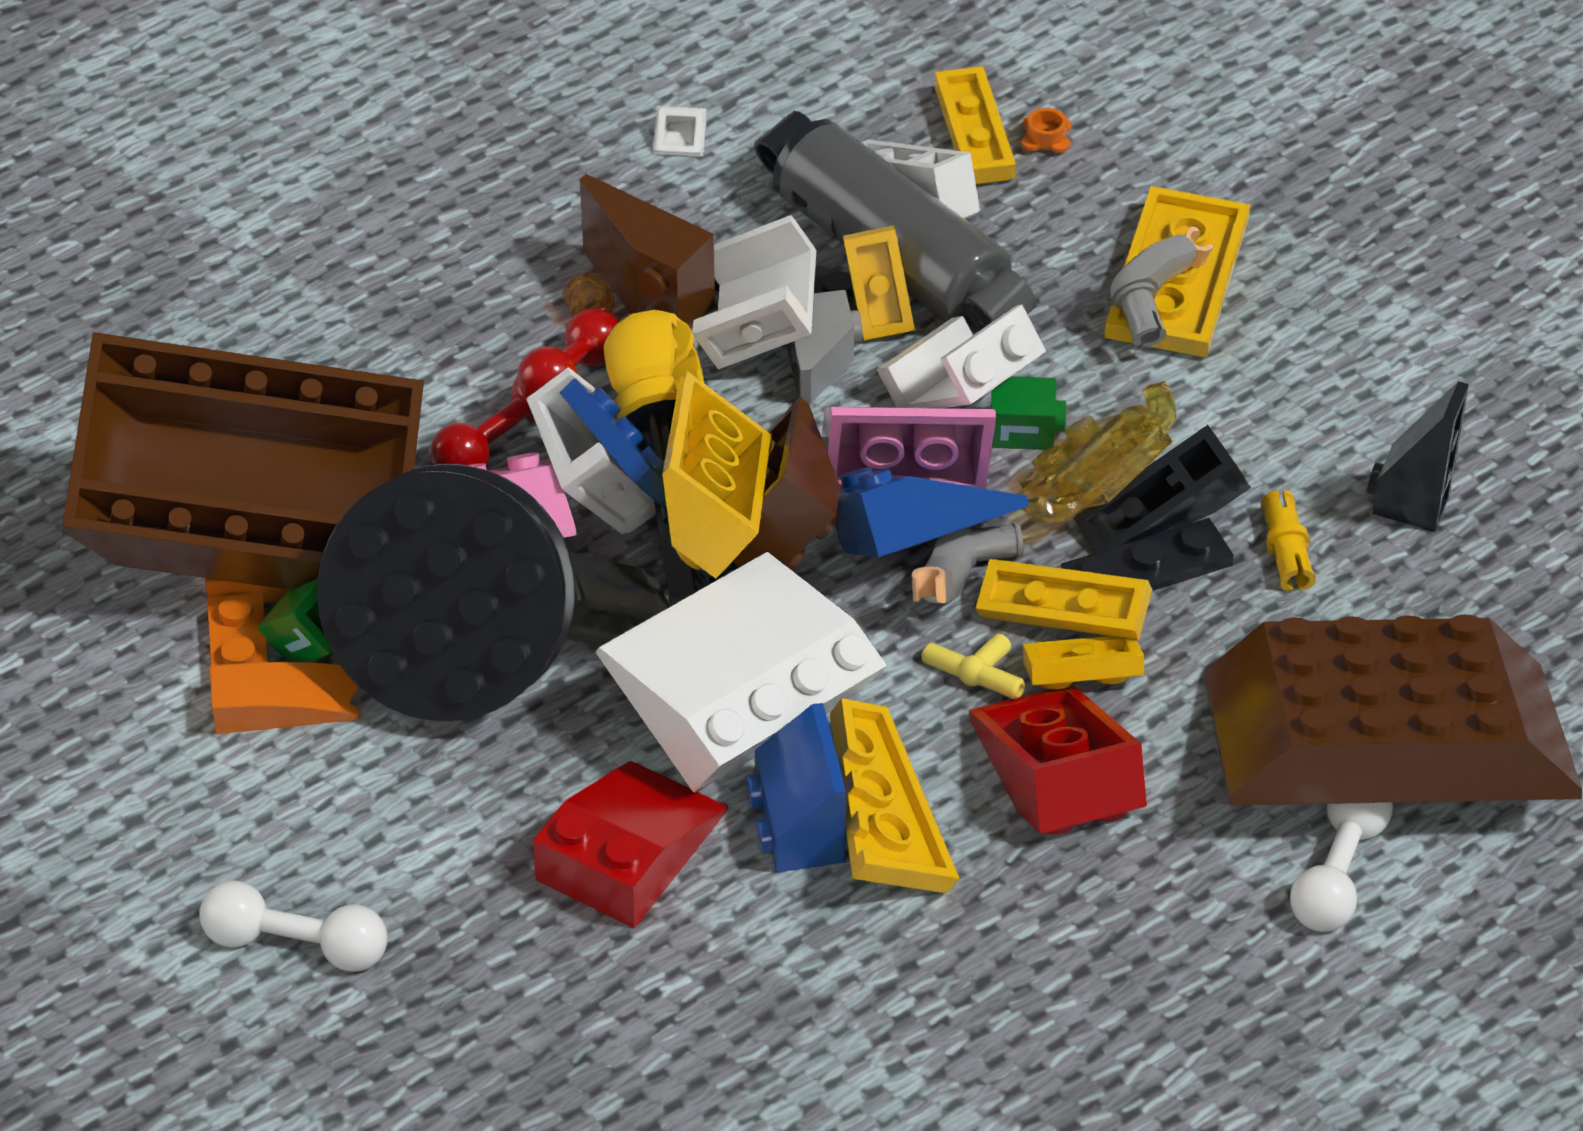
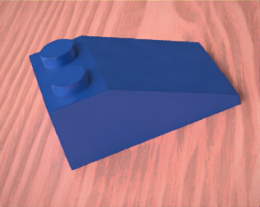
[835,467,1029,557]

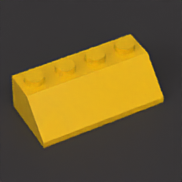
[662,370,772,579]

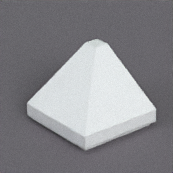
[653,106,707,157]

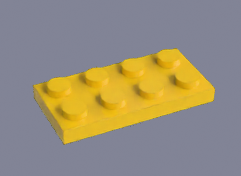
[1104,186,1250,358]

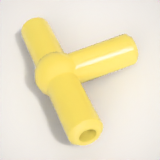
[921,633,1025,699]

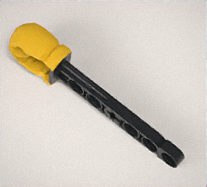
[604,310,710,607]

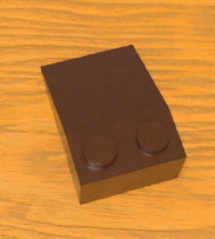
[580,174,715,330]
[732,397,841,570]

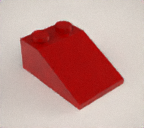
[968,684,1147,835]
[533,760,728,929]

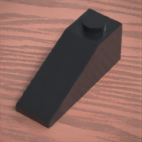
[1367,381,1469,532]
[1073,425,1251,553]

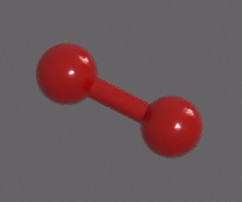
[517,308,619,399]
[429,377,536,467]

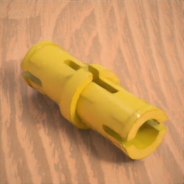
[1260,490,1315,591]

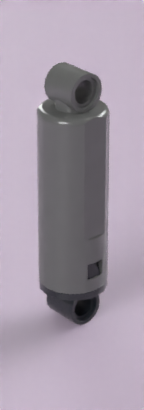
[754,111,1036,331]

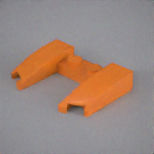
[205,578,361,734]

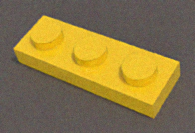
[934,66,1016,184]
[975,559,1152,640]

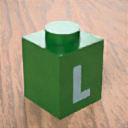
[991,376,1066,451]
[257,579,332,662]

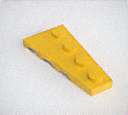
[830,698,960,893]

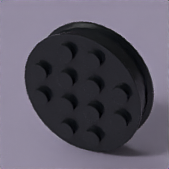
[317,464,576,721]

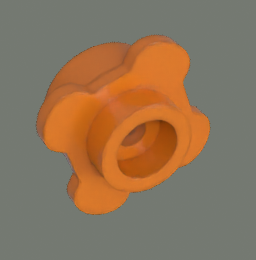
[1021,108,1072,153]

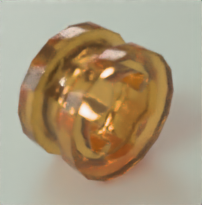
[562,272,615,317]

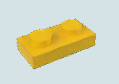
[843,225,915,341]
[1023,636,1144,689]

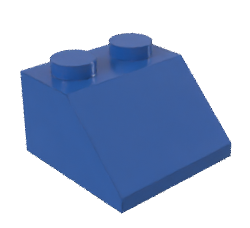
[745,703,846,873]

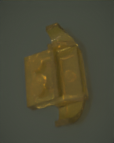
[1019,381,1176,524]

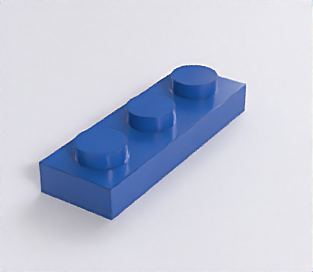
[560,378,666,509]

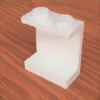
[692,215,816,370]
[877,305,1046,408]
[527,367,656,534]

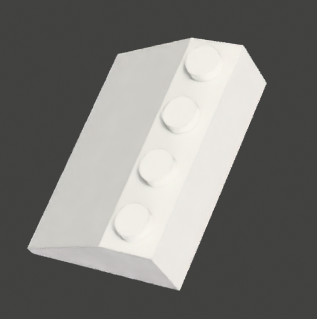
[595,552,887,792]

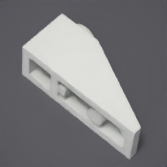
[862,139,980,218]

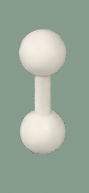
[1290,803,1393,932]
[199,880,388,972]

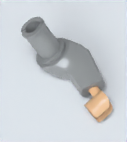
[1110,226,1214,347]
[912,522,1024,603]

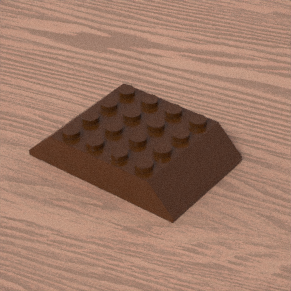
[62,332,424,590]
[1204,614,1582,806]

